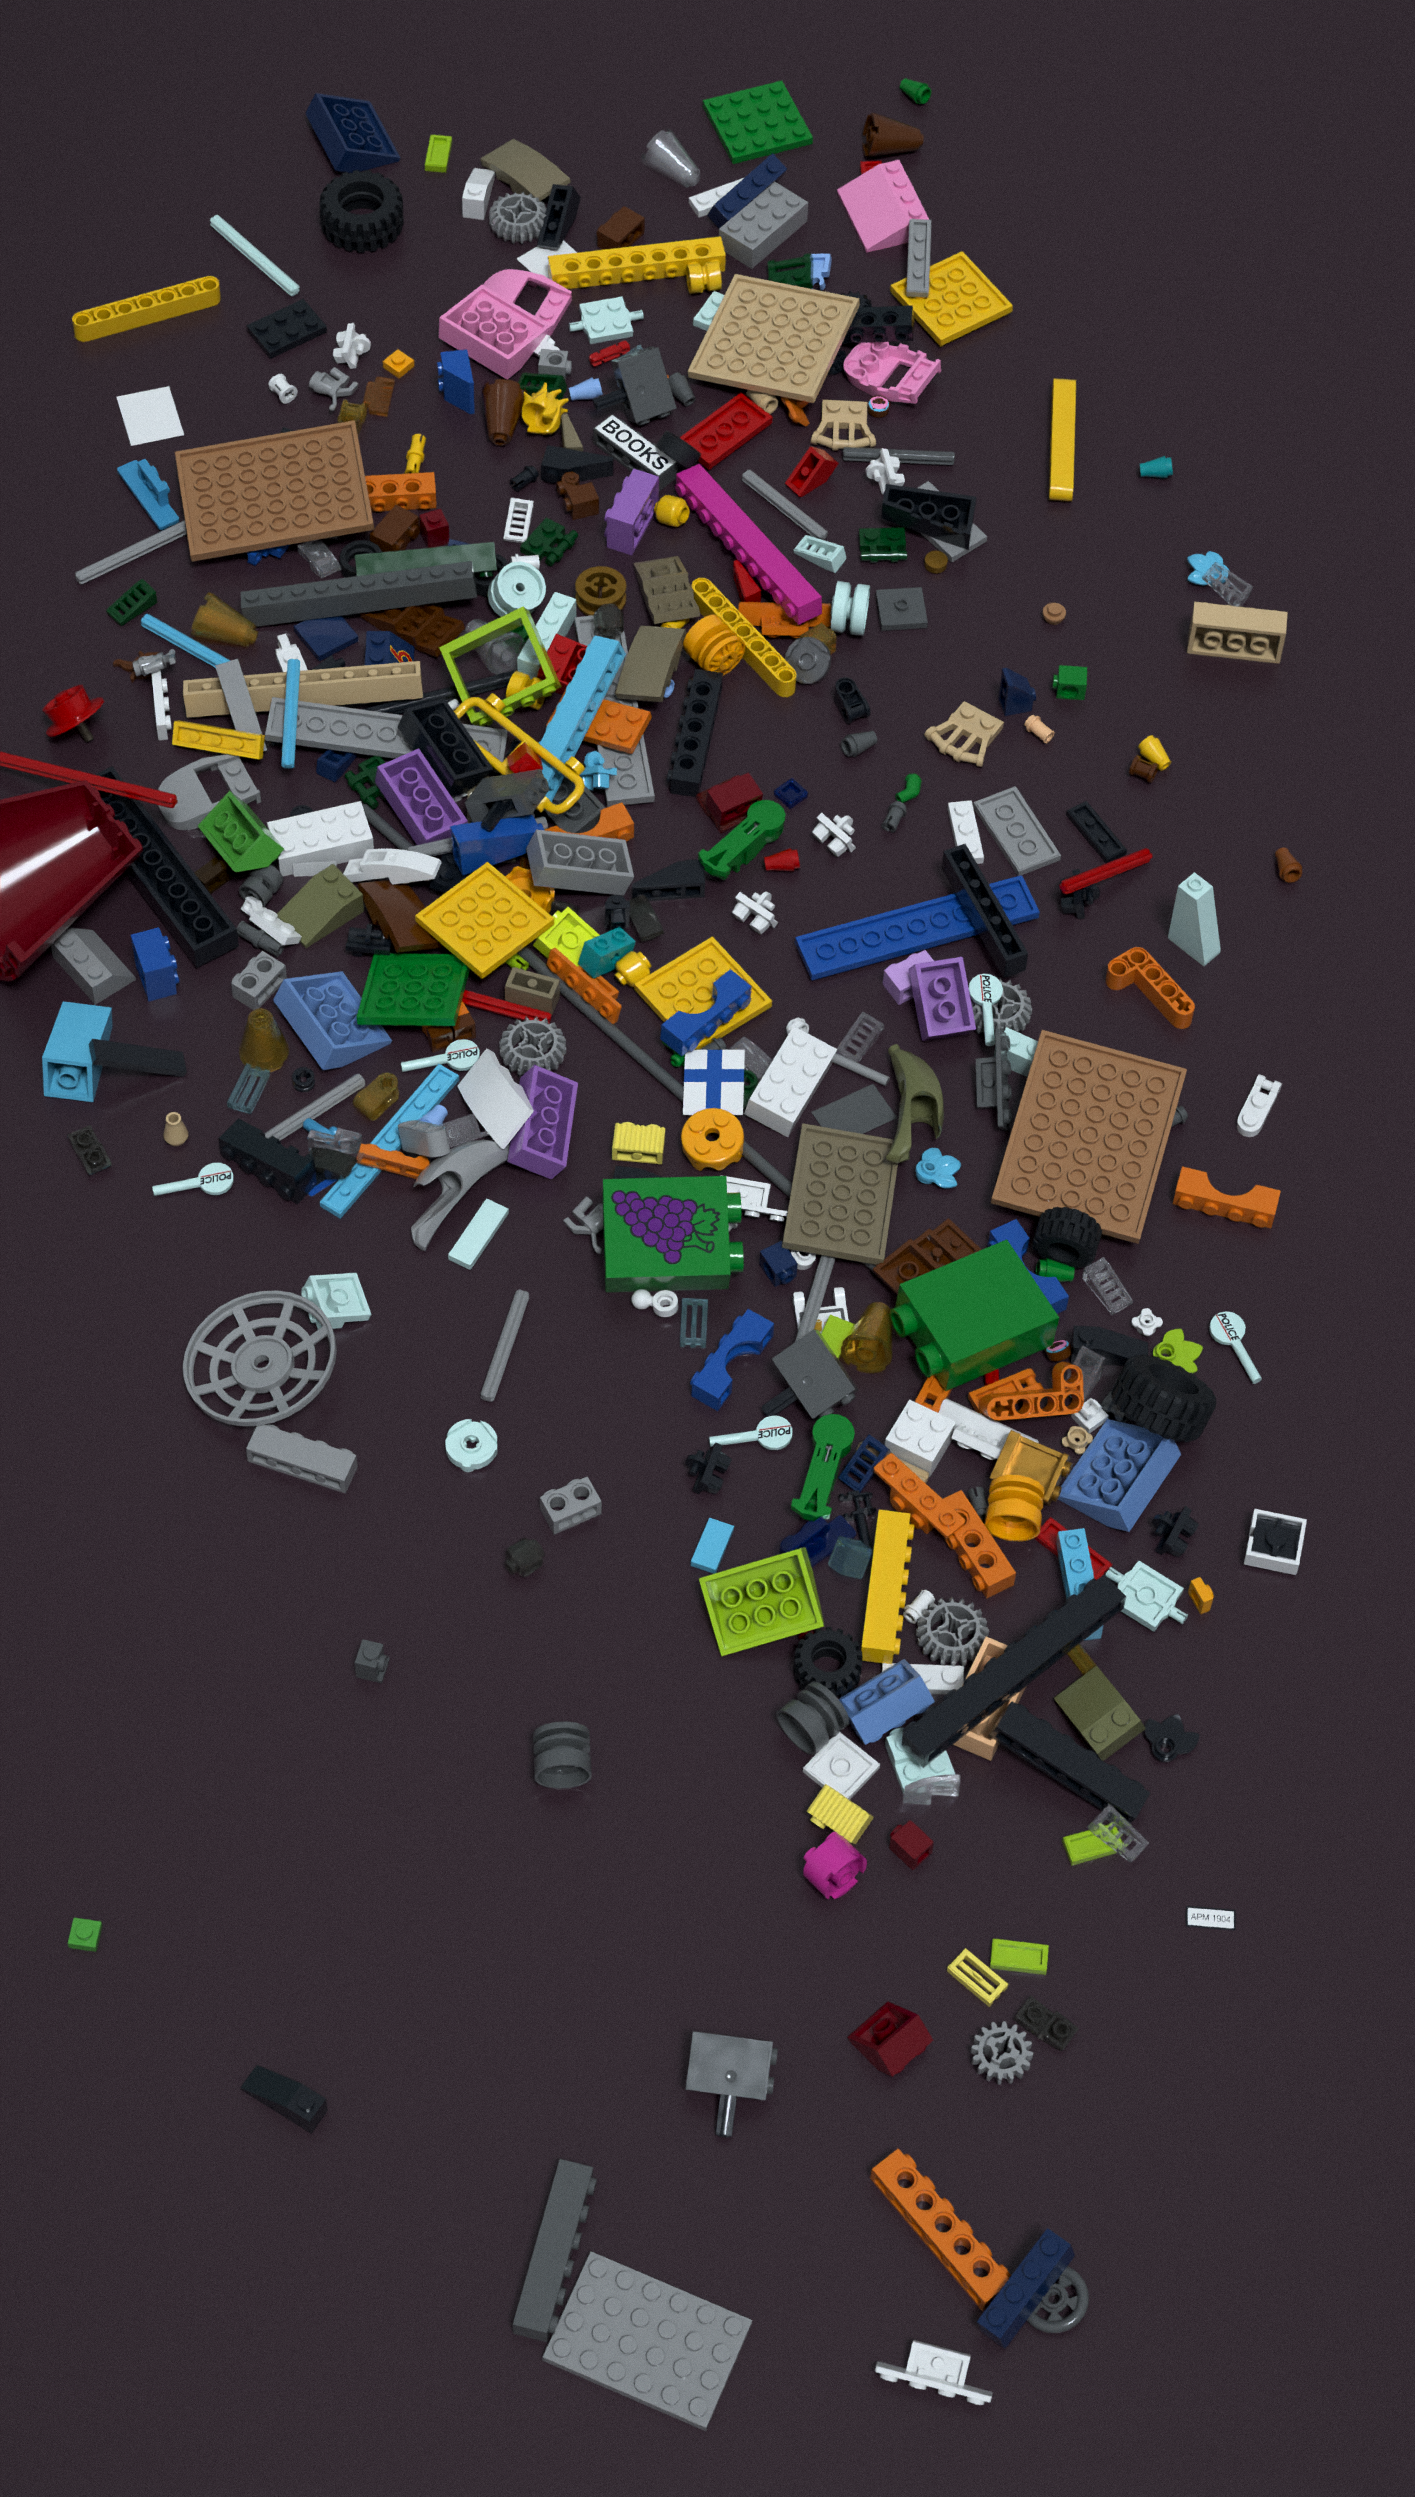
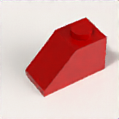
[785,446,839,497]

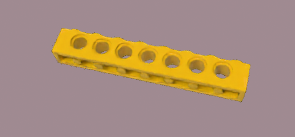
[548,236,726,289]

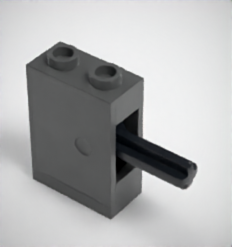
[593,346,676,425]
[465,769,549,831]
[762,1329,859,1420]
[686,2031,778,2138]

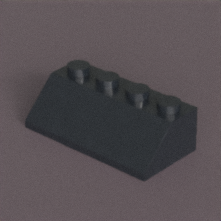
[398,698,493,797]

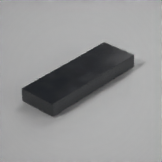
[1066,801,1127,863]

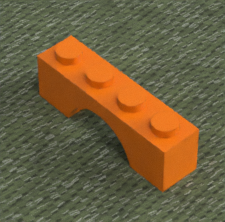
[545,802,634,842]
[1173,1166,1281,1229]

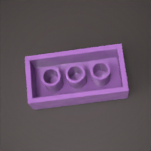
[375,748,468,845]
[507,1065,578,1180]

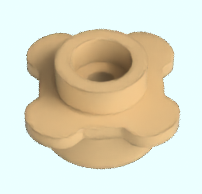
[1062,1426,1093,1455]

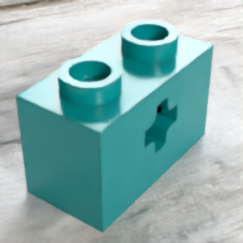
[578,927,636,978]

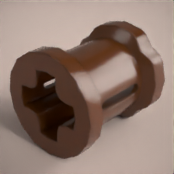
[1129,755,1159,783]

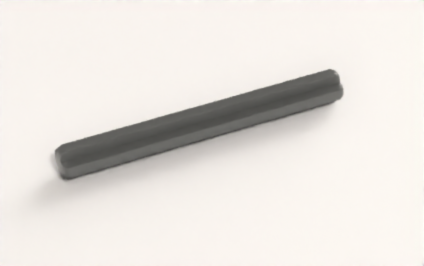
[843,447,955,465]

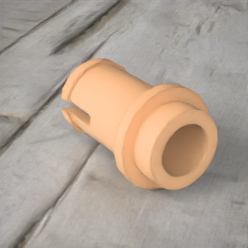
[1024,715,1055,743]

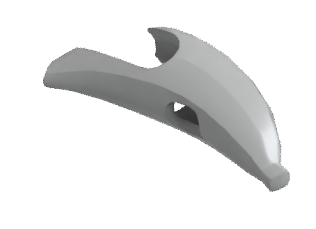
[411,1139,510,1251]

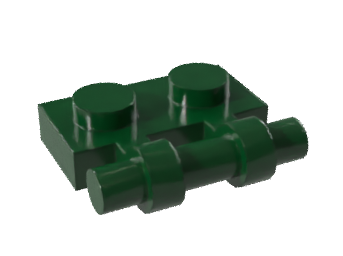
[520,517,578,566]
[858,528,907,563]
[344,756,387,809]

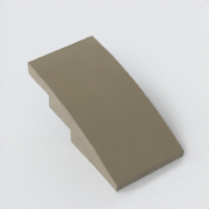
[480,139,571,202]
[633,556,700,624]
[615,626,686,702]

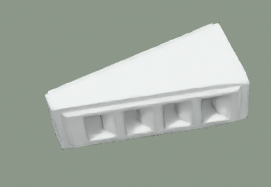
[504,498,534,544]

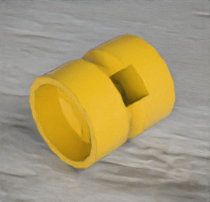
[686,261,722,294]
[506,671,546,710]

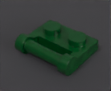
[768,253,813,289]

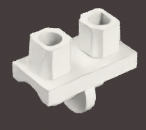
[333,323,371,369]
[865,448,905,494]
[812,813,856,857]
[732,891,778,935]

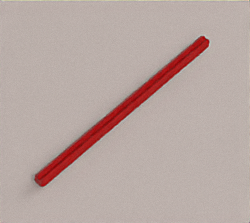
[0,751,178,808]

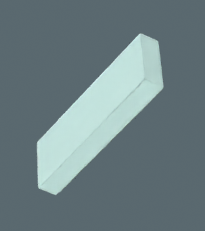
[448,1198,509,1270]

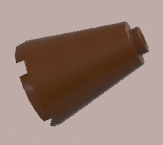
[862,113,924,157]
[482,379,527,446]

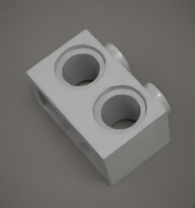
[231,951,287,1011]
[540,1476,602,1535]

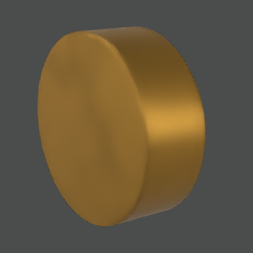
[924,551,948,573]

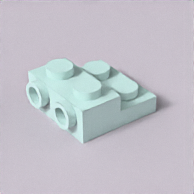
[301,1273,371,1330]
[885,1728,955,1794]

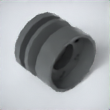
[776,1681,849,1755]
[533,1721,592,1789]

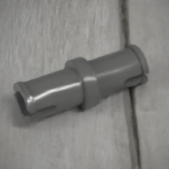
[237,921,285,957]

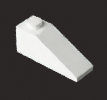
[462,168,496,220]

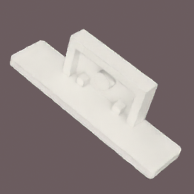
[726,1176,788,1222]
[939,1399,1039,1460]
[875,2340,993,2405]

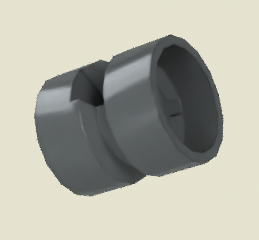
[239,865,284,907]

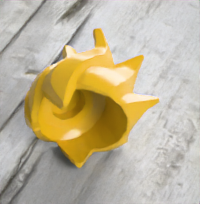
[522,383,569,435]

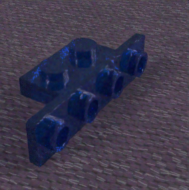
[779,1515,856,1567]

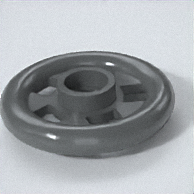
[1027,2266,1089,2333]

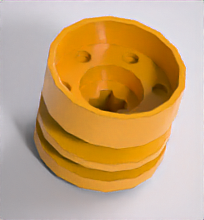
[683,614,746,676]
[985,1475,1045,1541]

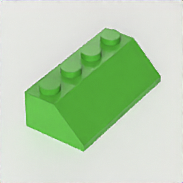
[198,791,284,872]

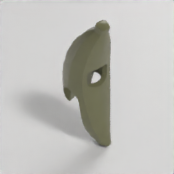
[886,1044,944,1163]

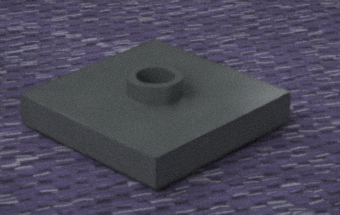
[876,587,928,631]

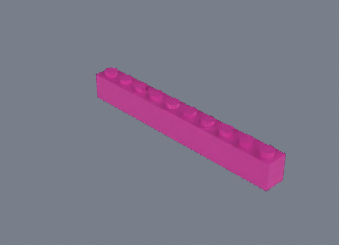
[675,464,822,625]

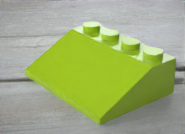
[699,1547,824,1656]

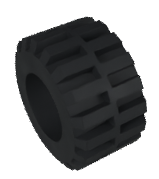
[1033,1207,1102,1269]
[793,1627,863,1698]

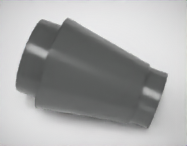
[668,373,696,407]
[841,731,877,757]

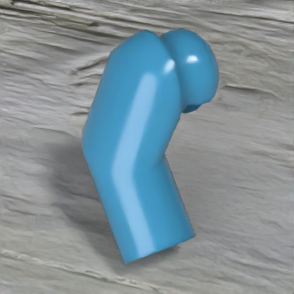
[303,1118,341,1144]

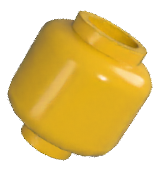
[654,495,690,527]
[614,951,652,987]

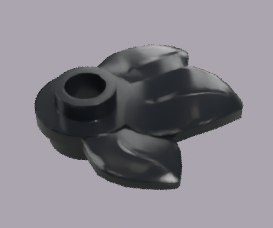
[1144,1714,1199,1762]

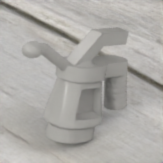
[309,367,359,411]
[133,649,176,676]
[563,1197,603,1254]

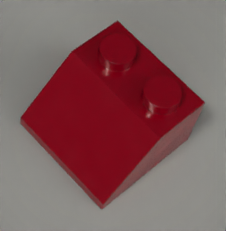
[847,2002,933,2077]

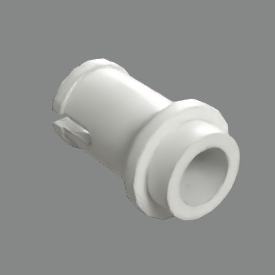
[510,554,540,570]
[903,1590,935,1624]

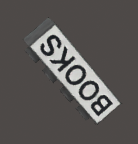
[593,414,678,491]

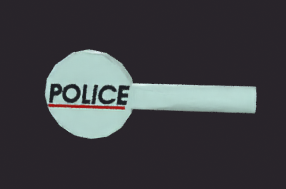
[969,974,1003,1046]
[401,1039,480,1072]
[152,1163,234,1196]
[1209,1311,1262,1384]
[709,1416,792,1450]

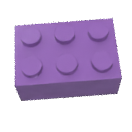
[604,469,659,555]
[909,957,976,1041]

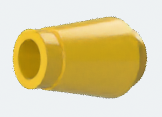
[1138,735,1171,771]

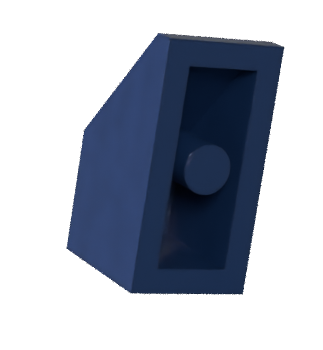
[998,668,1036,716]

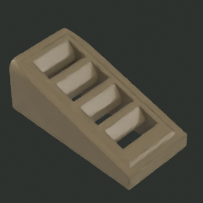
[561,413,583,451]

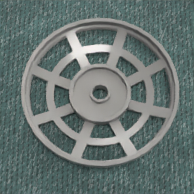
[183,1291,337,1426]

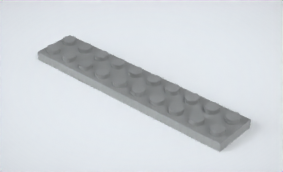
[575,613,655,807]
[265,697,508,773]

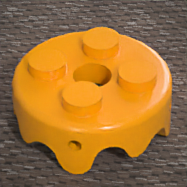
[501,866,555,914]
[681,1108,744,1171]

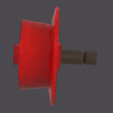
[42,685,104,742]

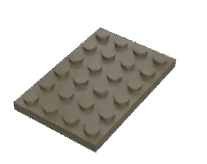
[782,1123,898,1265]

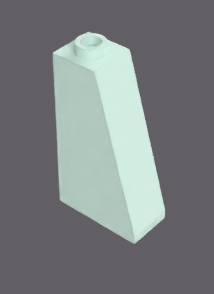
[1168,872,1221,966]

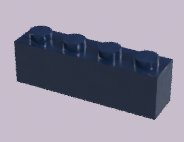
[707,153,787,229]
[977,2228,1075,2349]

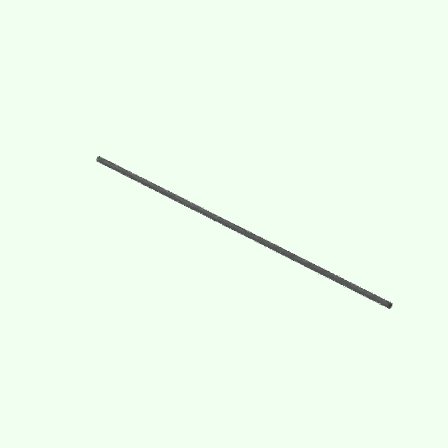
[362,804,877,1275]

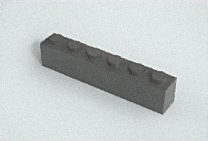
[513,2159,597,2342]

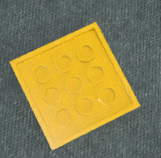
[890,251,1013,346]
[415,862,554,979]
[634,936,772,1050]

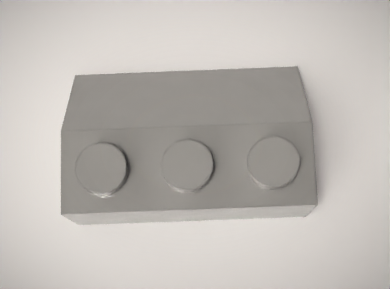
[51,928,136,1005]

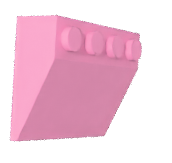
[837,160,929,253]
[439,285,551,380]

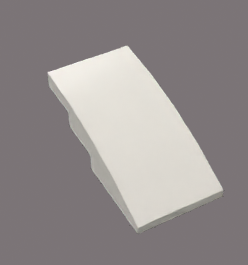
[457,1048,534,1149]

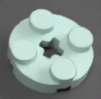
[445,1419,497,1472]

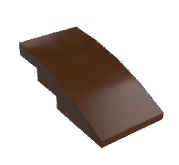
[359,604,465,657]
[357,880,442,953]
[873,1218,982,1295]

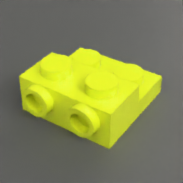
[533,907,599,967]

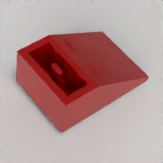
[537,634,587,694]

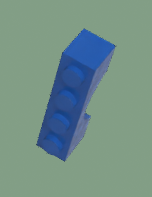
[660,969,752,1056]
[987,1219,1069,1314]
[690,1309,774,1411]

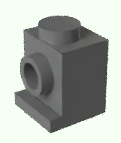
[355,1639,390,1683]

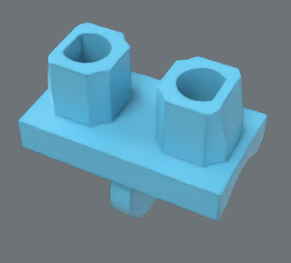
[580,751,617,791]

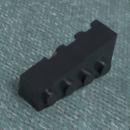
[881,484,977,550]
[218,1118,317,1205]

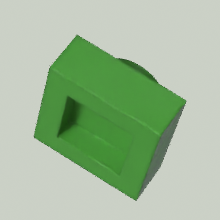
[68,1918,102,1952]

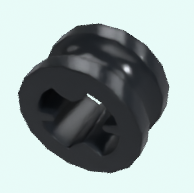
[292,1067,315,1092]

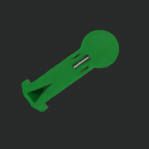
[698,800,786,880]
[791,1414,855,1522]

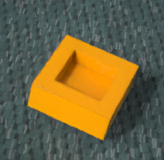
[383,349,414,379]
[1188,1577,1214,1615]

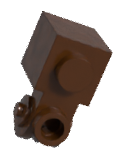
[556,472,599,520]

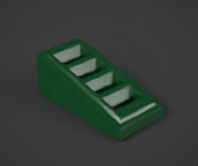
[518,373,567,400]
[106,579,158,626]

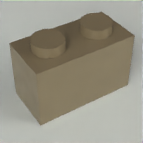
[505,967,560,1015]

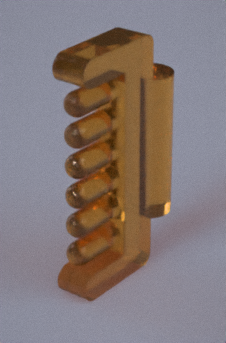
[363,377,395,416]

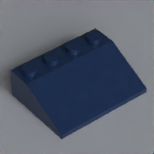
[305,93,401,173]

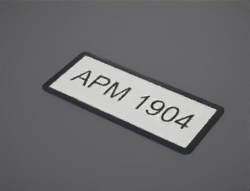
[1186,1906,1236,1930]

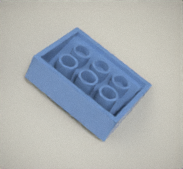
[273,971,392,1070]
[1058,1419,1181,1532]

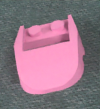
[483,269,572,336]
[844,342,941,404]

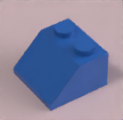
[437,349,475,414]

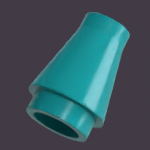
[1140,456,1173,478]

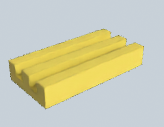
[947,1948,1008,2007]

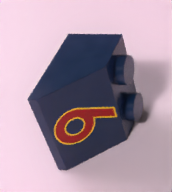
[365,631,415,665]

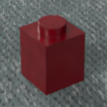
[419,508,449,548]
[889,1820,934,1871]

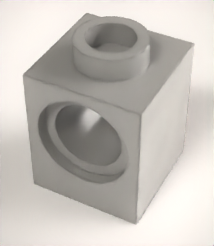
[538,349,572,381]

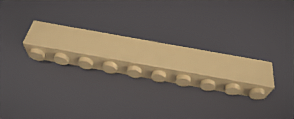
[183,661,423,718]

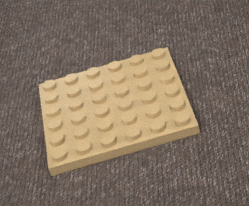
[688,274,860,403]

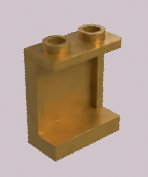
[990,1430,1073,1506]

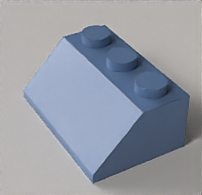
[838,1659,935,1745]

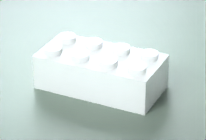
[267,801,374,876]
[744,1026,837,1137]

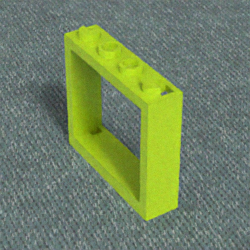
[439,606,562,726]

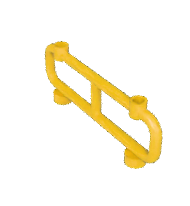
[454,693,585,814]

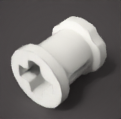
[268,374,298,404]

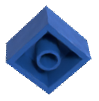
[131,927,179,1002]

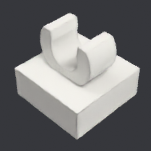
[1071,1398,1109,1434]

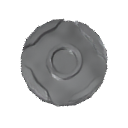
[785,637,831,684]

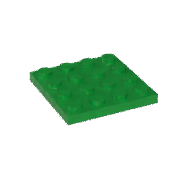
[702,80,813,164]
[356,953,470,1026]

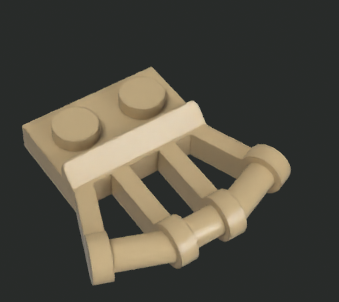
[811,400,876,451]
[924,701,1004,767]

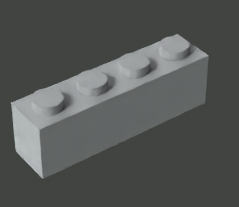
[246,1424,358,1494]

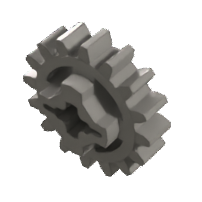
[971,2021,1033,2085]

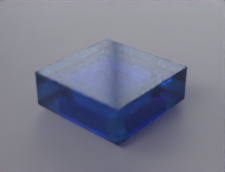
[774,778,808,809]

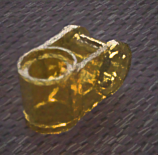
[338,399,367,435]
[353,1073,399,1121]

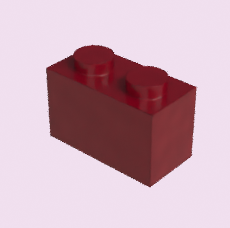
[706,772,763,825]

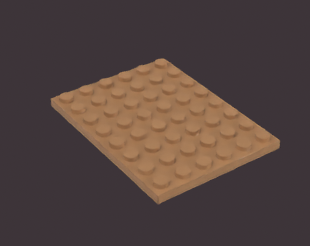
[175,420,375,562]
[991,1030,1187,1244]

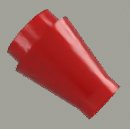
[764,848,800,872]

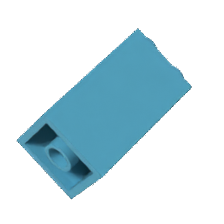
[42,1001,112,1102]

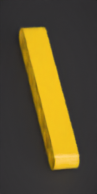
[72,276,221,342]
[1049,378,1076,502]
[691,578,796,697]

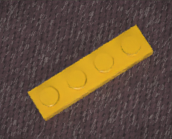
[172,720,265,759]

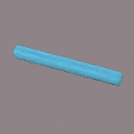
[141,614,231,668]
[281,659,300,769]

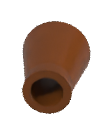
[1275,848,1302,883]

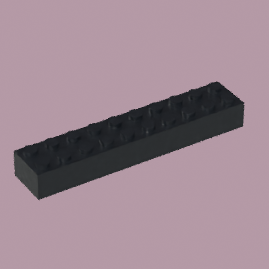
[95,766,239,968]

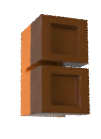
[422,1002,476,1053]

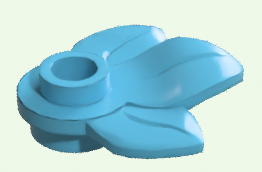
[1187,551,1230,585]
[915,1148,961,1188]

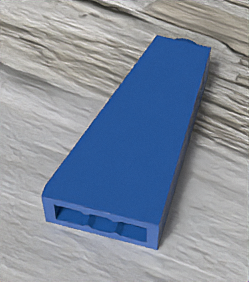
[450,815,544,875]

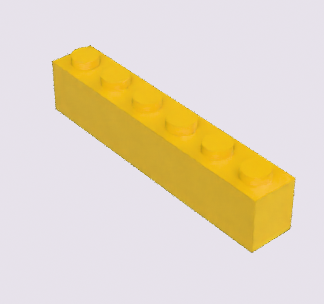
[861,1510,914,1664]

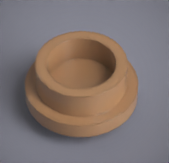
[1043,603,1066,625]

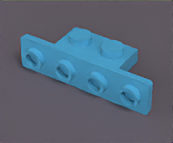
[117,459,179,530]

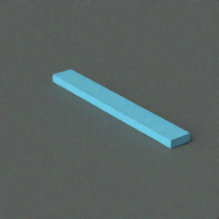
[320,1064,459,1219]

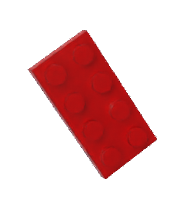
[680,393,773,470]

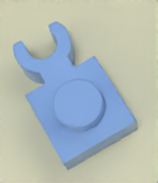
[812,254,832,290]

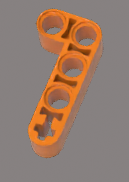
[1105,947,1195,1029]
[979,1362,1084,1421]

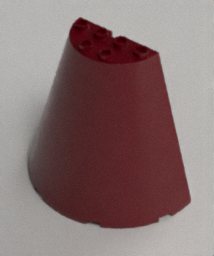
[0,780,143,981]

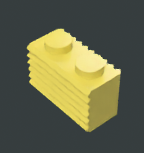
[612,1122,665,1164]
[807,1784,874,1844]

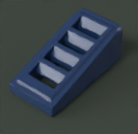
[316,749,359,782]
[838,1434,891,1493]

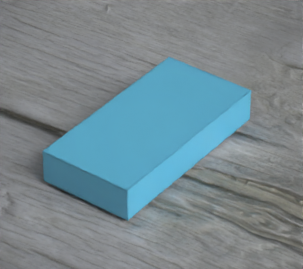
[691,1518,734,1574]

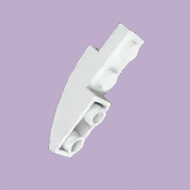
[343,849,441,885]

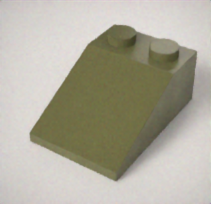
[277,864,364,949]
[1054,1666,1146,1761]

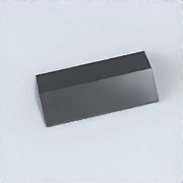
[543,776,606,833]

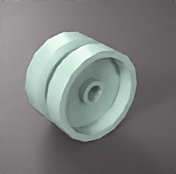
[487,561,546,617]
[831,581,870,636]

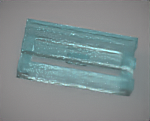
[227,1063,270,1114]
[680,1298,708,1348]

